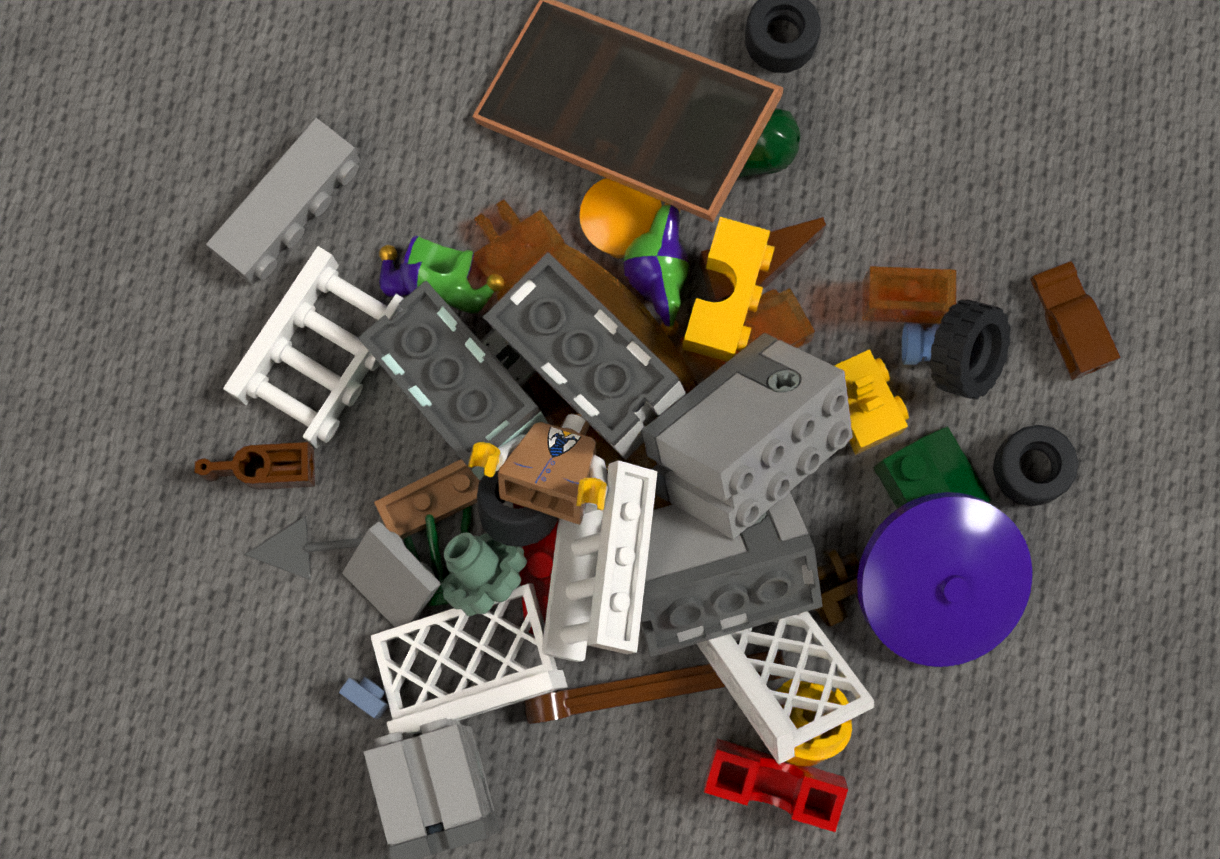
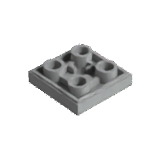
[342,522,441,627]

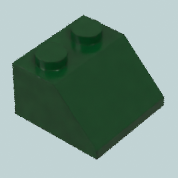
[873,426,991,509]

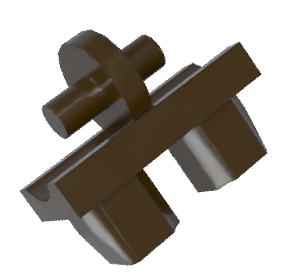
[814,547,860,626]

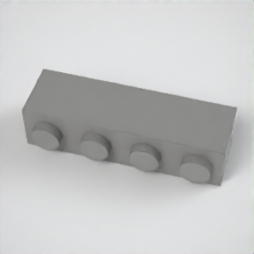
[206,118,360,285]

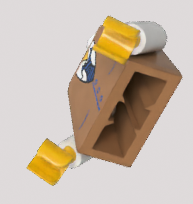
[468,414,608,525]

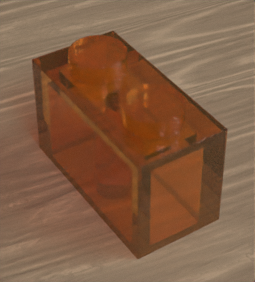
[862,266,956,324]

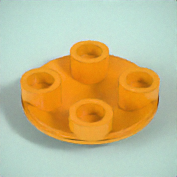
[580,178,662,259]

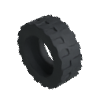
[930,299,1011,400]

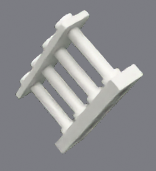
[223,246,404,448]
[542,460,657,662]

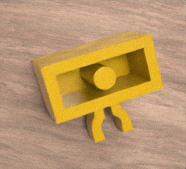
[834,349,909,455]

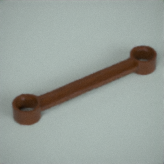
[523,650,786,724]

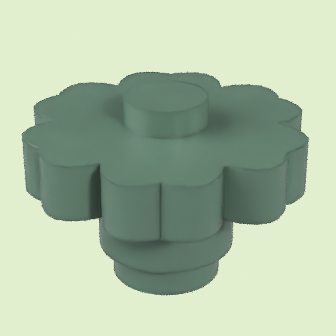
[441,533,527,616]

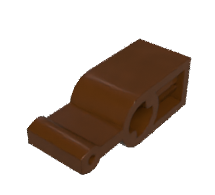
[1030,261,1121,381]
[195,442,315,490]

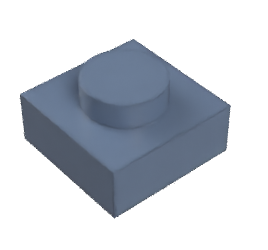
[339,676,389,719]

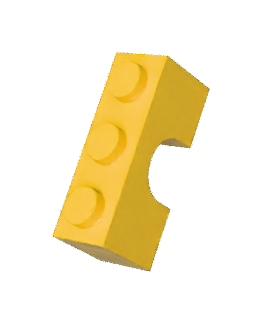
[683,217,775,362]

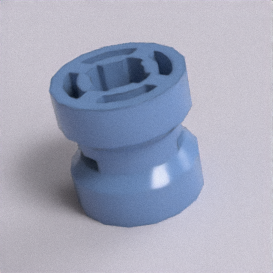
[902,322,940,365]

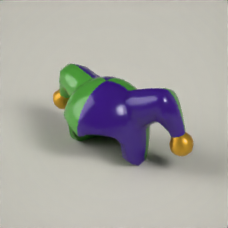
[623,203,690,336]
[379,235,505,313]

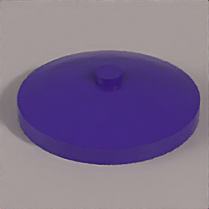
[857,492,1033,667]

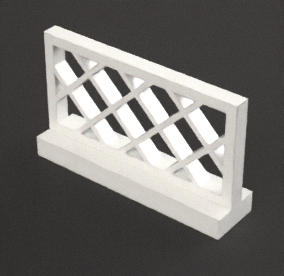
[371,583,567,734]
[697,611,874,764]

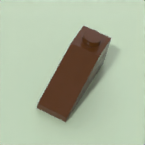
[699,217,826,302]

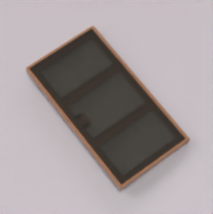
[472,0,783,222]

